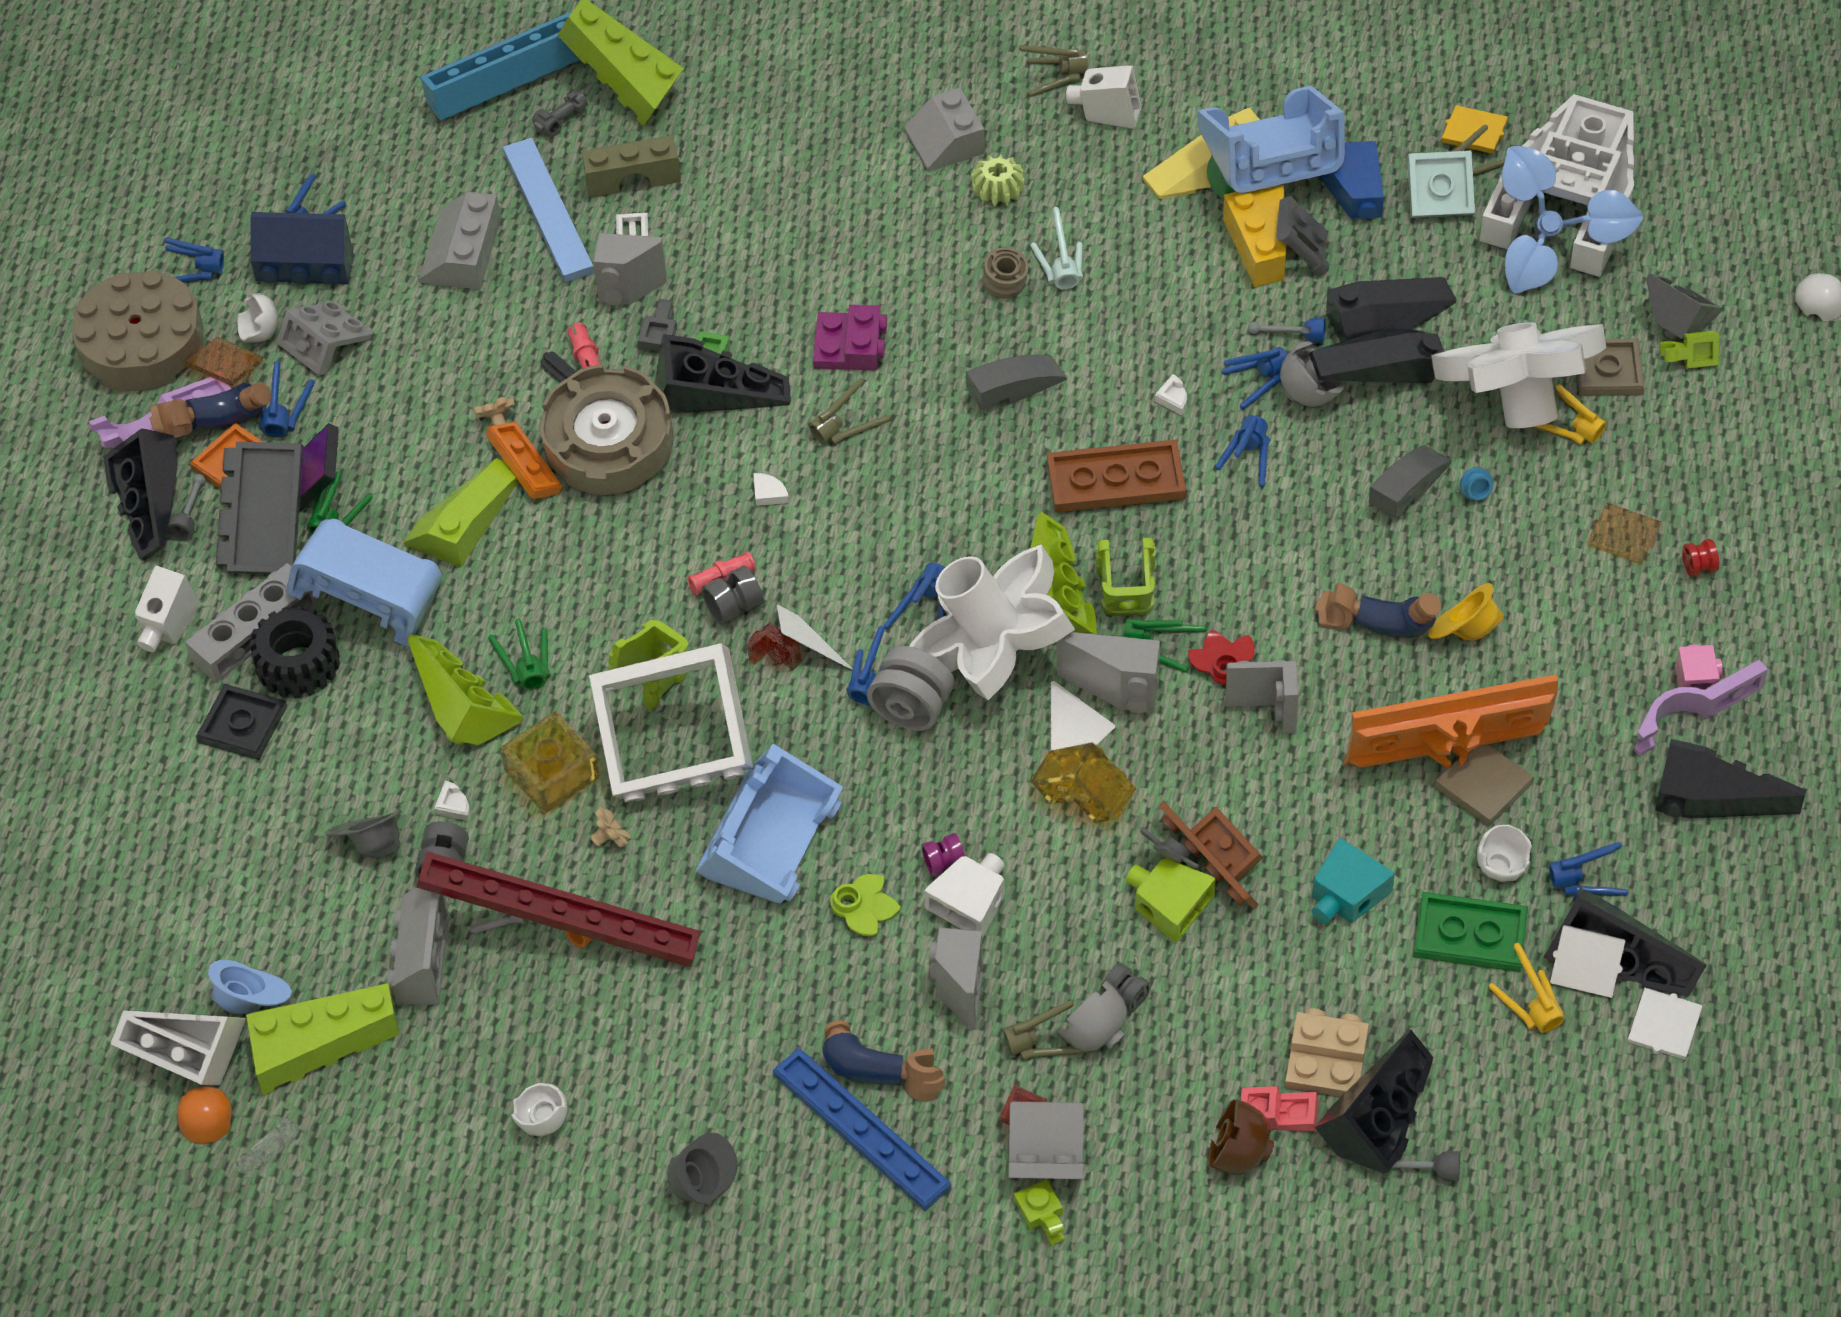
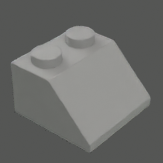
[904,87,985,172]
[593,233,667,305]
[929,928,984,1029]

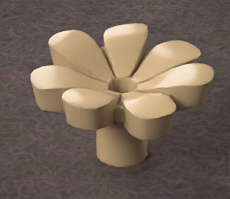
[472,397,515,426]
[591,807,631,847]

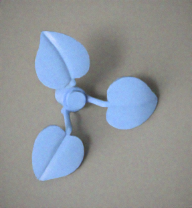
[1502,146,1643,294]

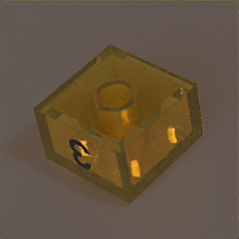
[500,711,600,814]

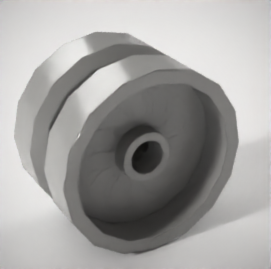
[867,646,954,731]

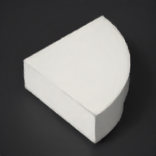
[1155,374,1187,415]
[753,473,789,506]
[434,781,470,821]

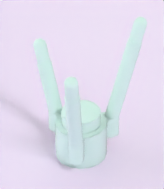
[1030,207,1083,289]

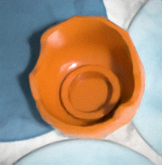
[177,1086,232,1144]

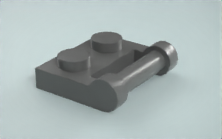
[1276,196,1329,276]

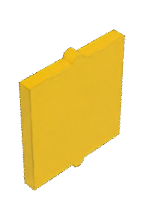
[1441,105,1508,154]

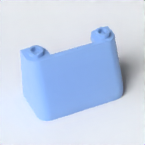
[1197,86,1345,193]
[286,519,442,647]
[696,744,843,904]

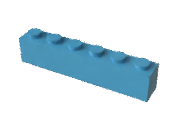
[420,11,580,121]

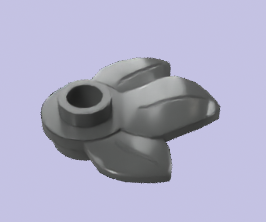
[1140,827,1201,870]

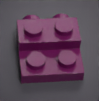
[813,305,887,370]

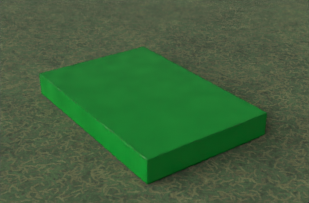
[1413,892,1528,972]

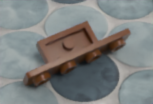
[1159,801,1263,909]

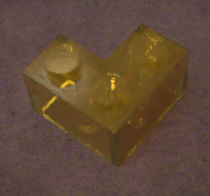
[1030,742,1136,823]

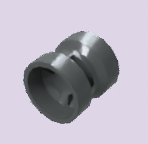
[1101,963,1151,1012]

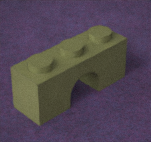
[581,135,681,198]

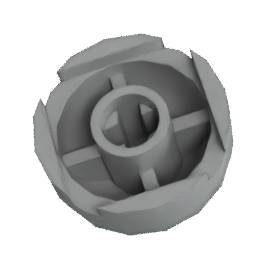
[1280,341,1345,407]
[1056,980,1127,1051]

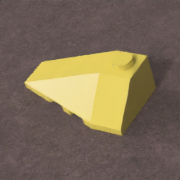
[1143,107,1260,199]

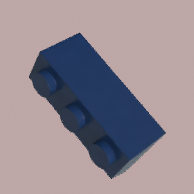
[250,212,354,285]

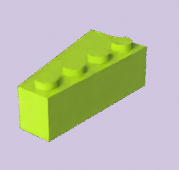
[246,983,400,1096]

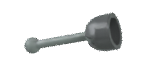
[167,474,206,541]
[1392,1151,1460,1181]

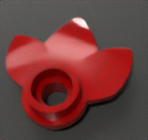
[1188,630,1255,685]

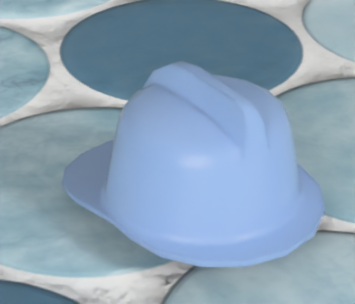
[208,960,292,1015]

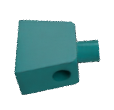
[1311,837,1395,924]

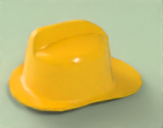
[1427,583,1504,641]

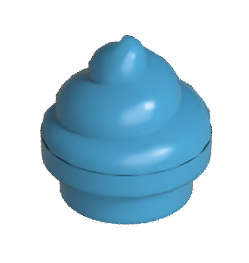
[1460,467,1493,500]

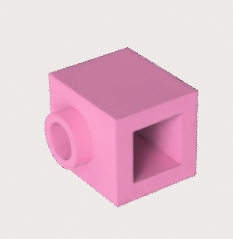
[1675,644,1723,690]

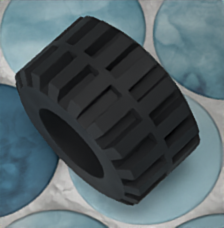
[250,606,340,698]

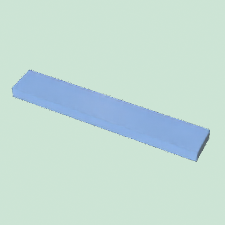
[503,138,594,282]

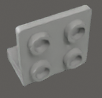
[276,301,373,375]
[1225,660,1298,734]
[1009,1102,1084,1179]

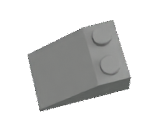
[1057,632,1160,714]

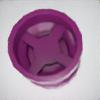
[921,833,965,877]

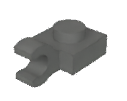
[638,299,677,352]

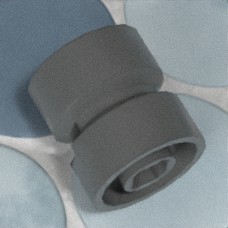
[701,565,764,625]
[415,821,469,878]

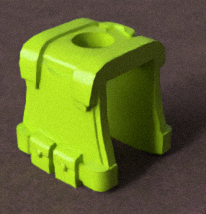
[1095,538,1156,616]
[608,620,688,711]

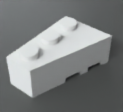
[111,1010,246,1085]

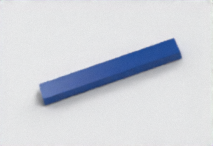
[773,1048,951,1211]

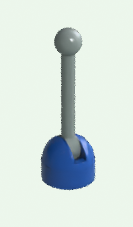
[1248,318,1326,344]

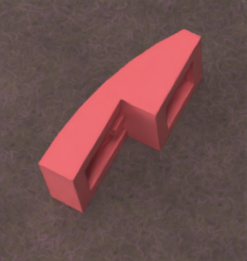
[1241,1086,1320,1131]

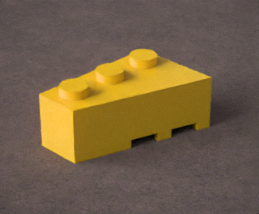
[1223,184,1286,287]

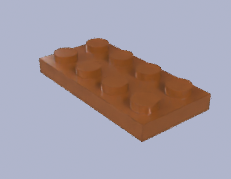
[1047,439,1186,513]

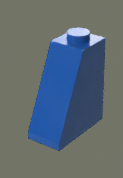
[1318,141,1384,219]

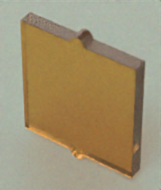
[186,337,263,386]
[1587,502,1662,565]

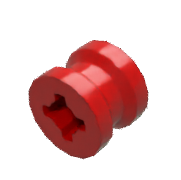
[1682,539,1720,577]

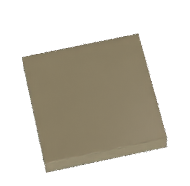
[1576,338,1645,396]
[1435,744,1534,826]

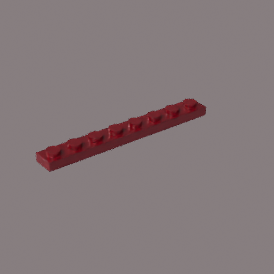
[416,851,700,967]

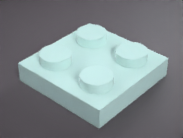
[1407,151,1475,218]

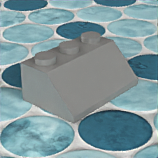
[419,192,501,289]
[387,888,449,1005]

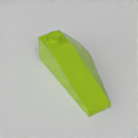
[403,458,519,567]
[1031,512,1097,634]
[407,634,524,745]

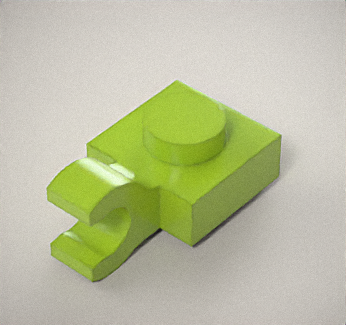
[1660,330,1719,369]
[1014,1179,1065,1246]

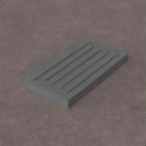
[215,441,304,574]

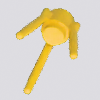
[1534,384,1607,445]
[1489,943,1565,1033]

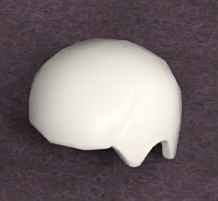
[1795,273,1841,321]
[237,293,278,343]
[1477,824,1532,882]
[511,1083,567,1137]

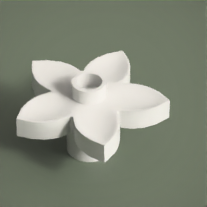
[1431,322,1606,428]
[909,545,1075,700]

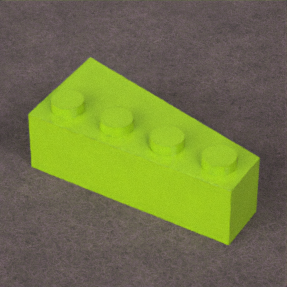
[558,0,684,126]

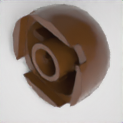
[1207,1099,1274,1175]

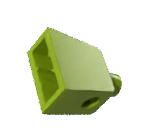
[1126,858,1215,943]

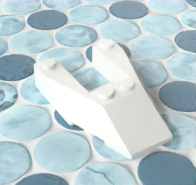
[1479,94,1634,277]

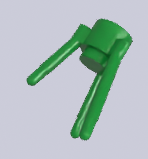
[307,472,373,534]
[1123,618,1207,673]
[488,619,551,690]

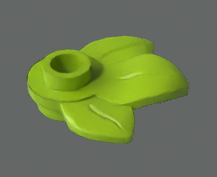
[830,874,901,937]

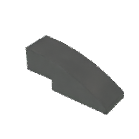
[966,354,1067,410]
[1369,445,1452,519]

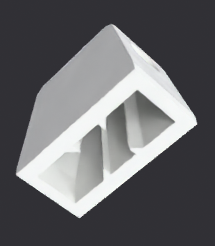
[1066,66,1142,129]
[135,566,201,652]
[924,853,1005,938]

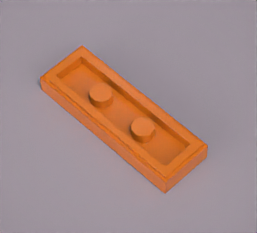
[486,422,563,500]

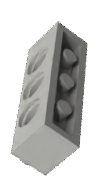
[185,563,318,683]

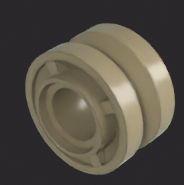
[982,247,1028,298]

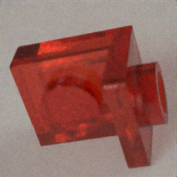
[747,622,802,670]

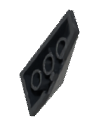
[103,428,178,560]
[1655,739,1806,818]
[1544,887,1707,996]
[1315,1030,1434,1174]

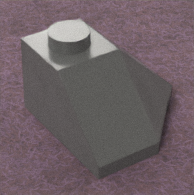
[1646,273,1723,342]

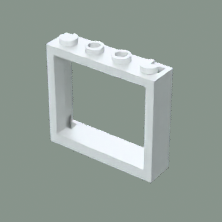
[589,643,753,803]

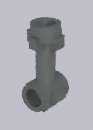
[532,90,588,136]

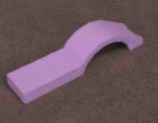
[89,374,231,449]
[1634,660,1768,756]

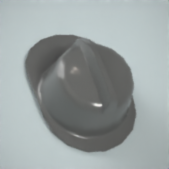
[325,810,402,858]
[665,1132,738,1204]

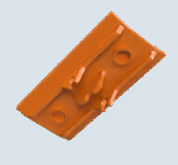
[1343,674,1558,769]

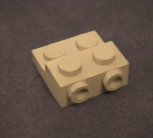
[1285,1008,1369,1097]

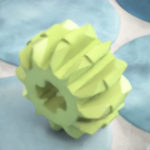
[972,154,1024,207]

